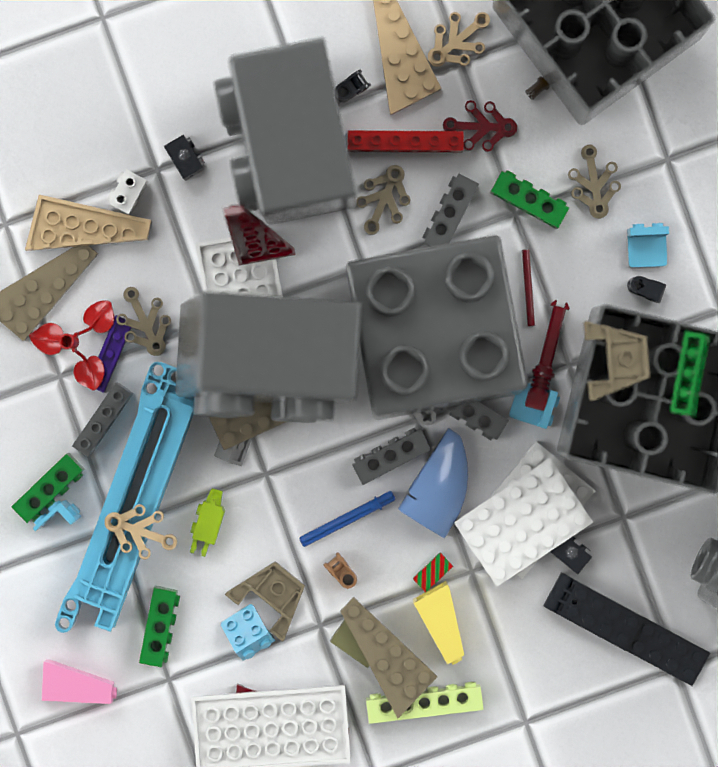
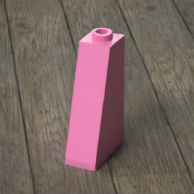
[42,659,117,704]

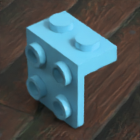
[627,223,669,268]
[509,383,560,429]
[32,500,81,531]
[221,604,276,661]

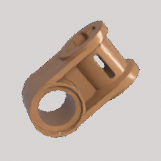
[323,552,357,589]

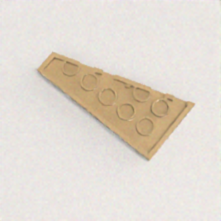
[373,0,442,115]
[25,195,152,251]

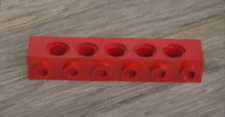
[348,130,464,153]

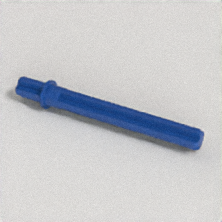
[299,491,396,547]

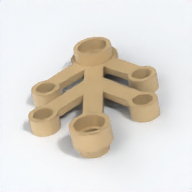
[428,12,490,67]
[105,504,177,560]

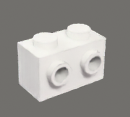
[108,169,148,215]

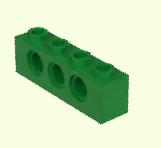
[490,170,569,229]
[670,331,710,417]
[11,453,85,523]
[139,586,180,668]

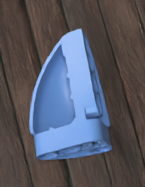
[398,428,468,538]

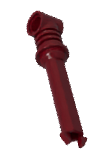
[525,300,570,411]

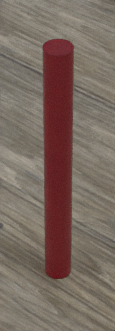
[522,250,535,327]

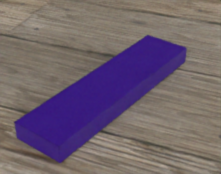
[97,315,132,393]

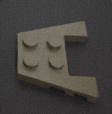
[583,321,649,401]
[225,561,305,642]

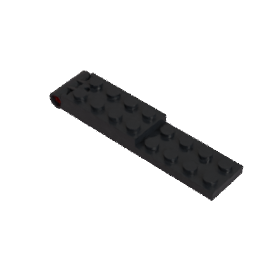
[543,572,710,686]

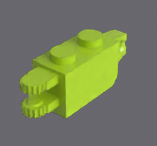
[190,488,225,557]

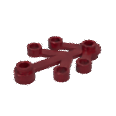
[442,100,517,152]

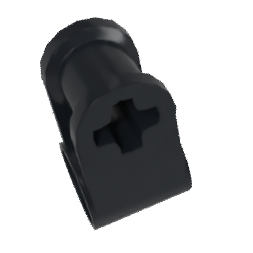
[335,69,371,103]
[627,276,667,303]

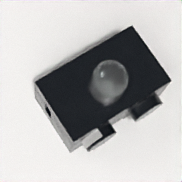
[164,134,205,181]
[550,536,592,575]

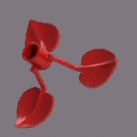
[29,300,115,391]

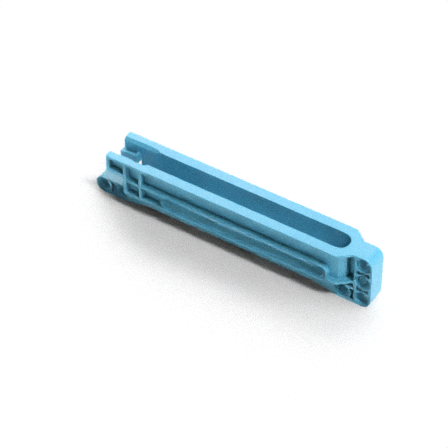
[55,362,194,633]

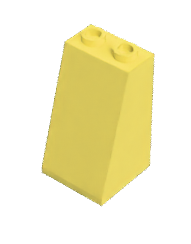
[413,581,464,665]

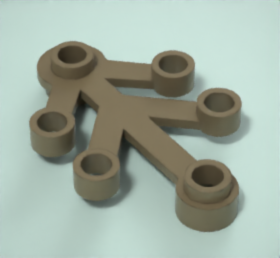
[568,145,621,219]
[356,165,411,235]
[116,287,171,356]

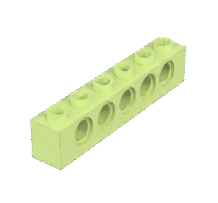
[366,682,483,724]

